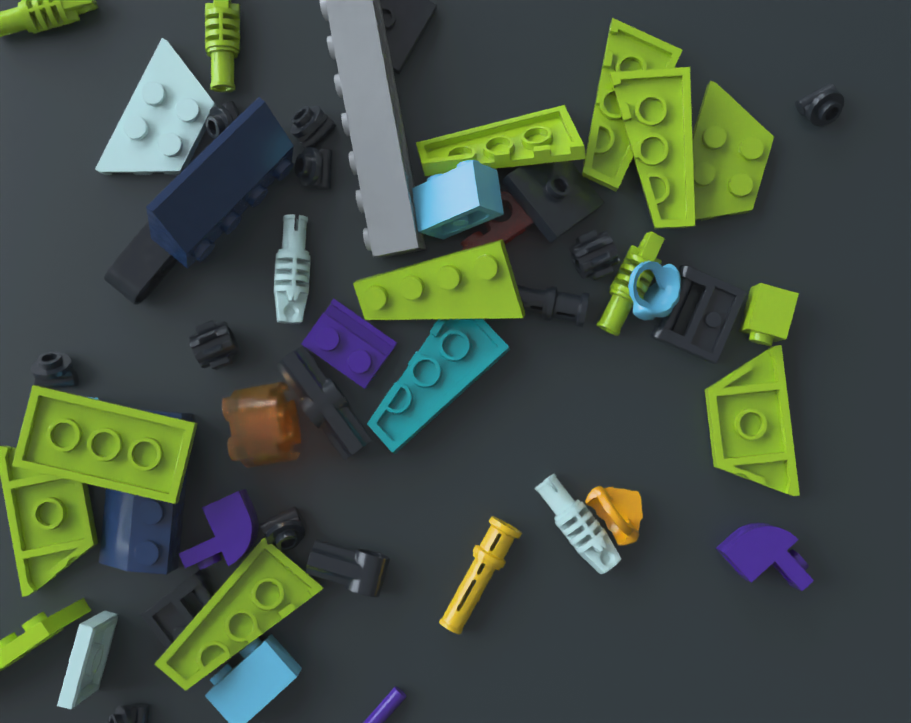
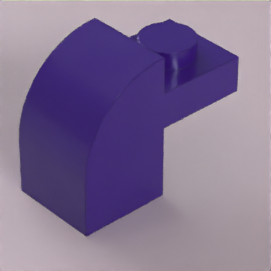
[179,489,259,570]
[716,523,814,591]

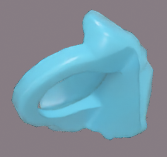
[628,261,681,321]

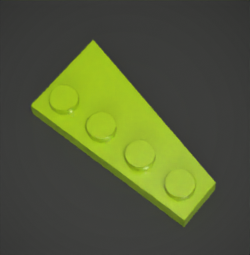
[582,18,683,192]
[610,67,695,229]
[353,239,526,320]

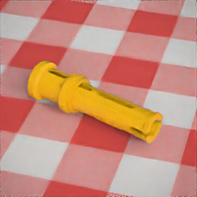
[439,516,522,635]

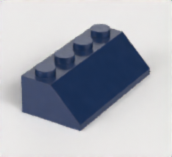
[146,97,294,269]
[99,409,193,574]

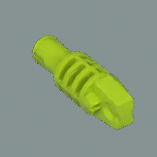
[0,0,98,37]
[205,0,240,92]
[596,232,665,336]

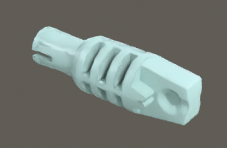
[274,214,311,324]
[534,473,621,574]

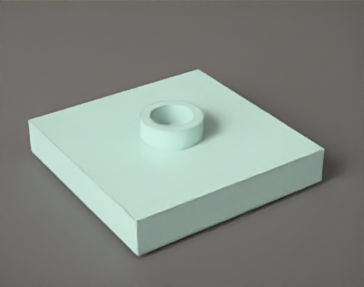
[57,611,118,709]

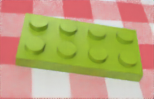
[12,385,198,504]

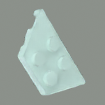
[95,38,217,175]

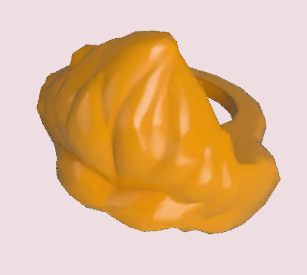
[585,486,643,546]

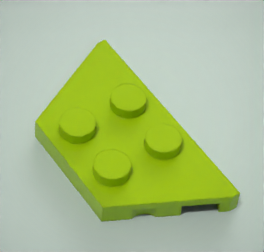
[692,81,774,221]
[705,345,800,496]
[0,446,98,597]

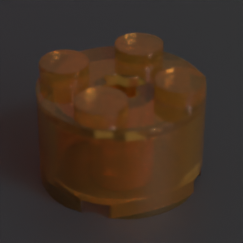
[222,382,301,468]

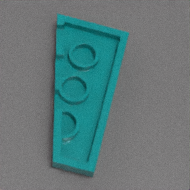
[367,319,510,454]

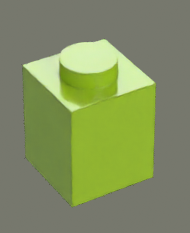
[739,283,799,346]

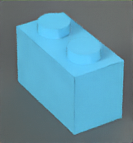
[412,160,504,239]
[205,634,302,723]

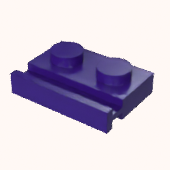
[301,298,398,389]

